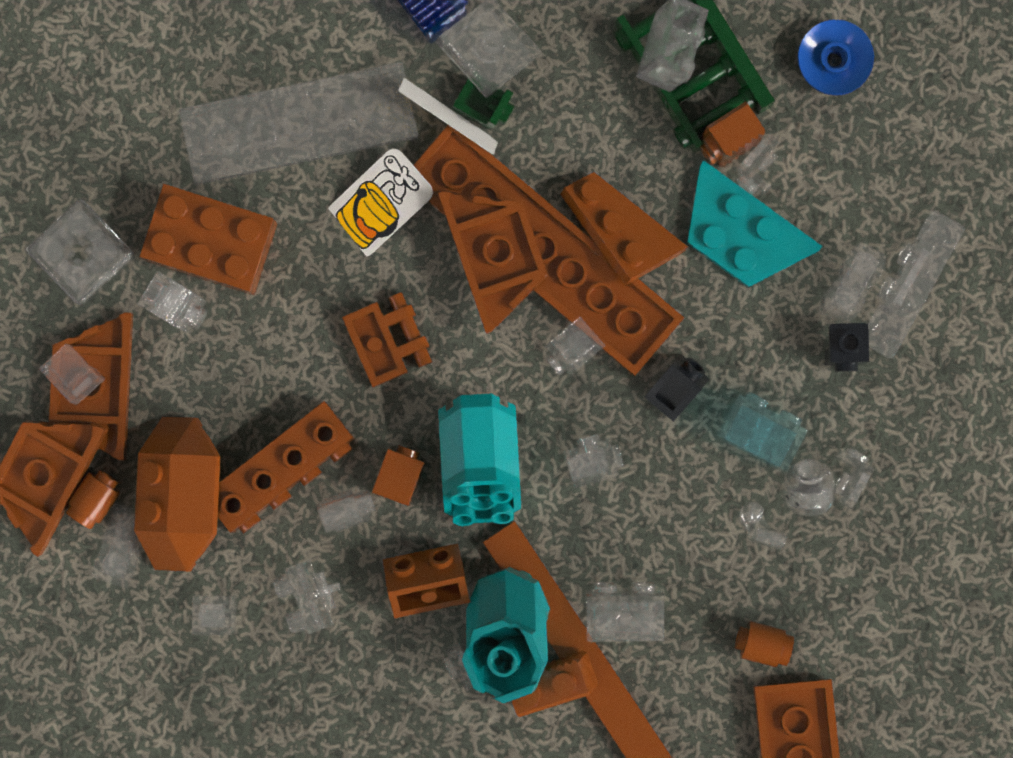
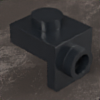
[825,323,869,372]

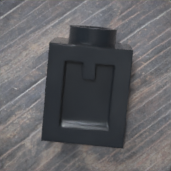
[644,354,709,422]

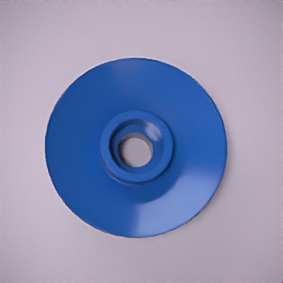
[798,20,874,96]

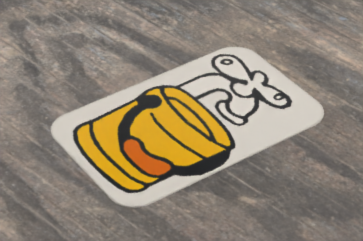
[328,149,433,256]

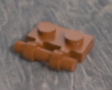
[342,292,432,388]

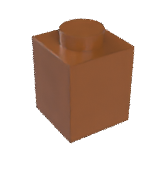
[372,445,425,506]

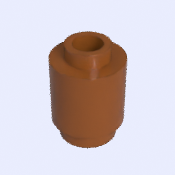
[66,470,121,529]
[734,621,794,667]

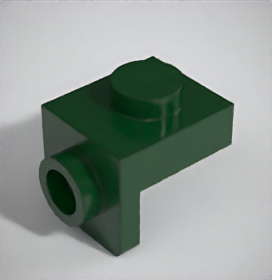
[452,73,515,131]

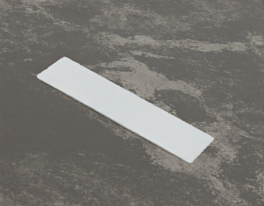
[398,78,498,154]

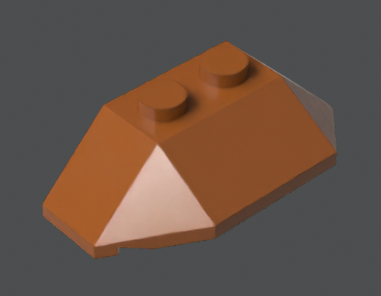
[134,417,220,572]

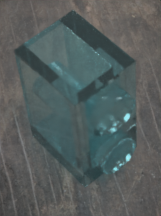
[715,392,808,472]

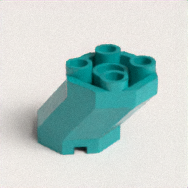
[438,393,521,526]
[462,567,550,703]

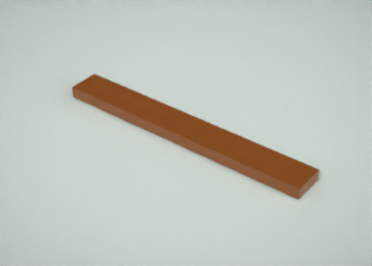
[483,521,672,758]

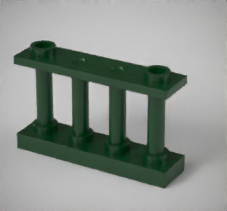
[613,0,775,153]

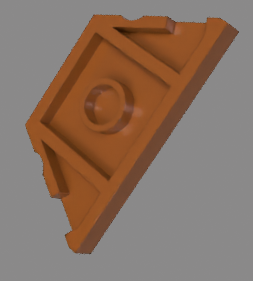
[438,191,548,334]
[49,312,133,460]
[0,420,109,557]

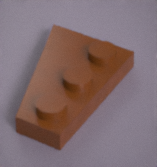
[560,172,688,286]

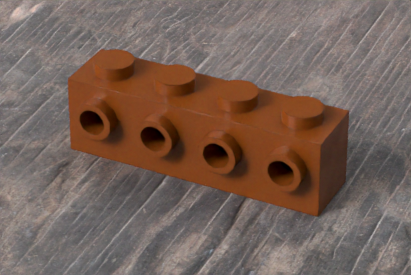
[218,401,355,534]

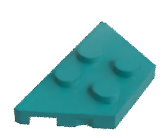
[687,160,822,288]

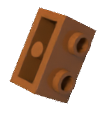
[382,543,470,619]

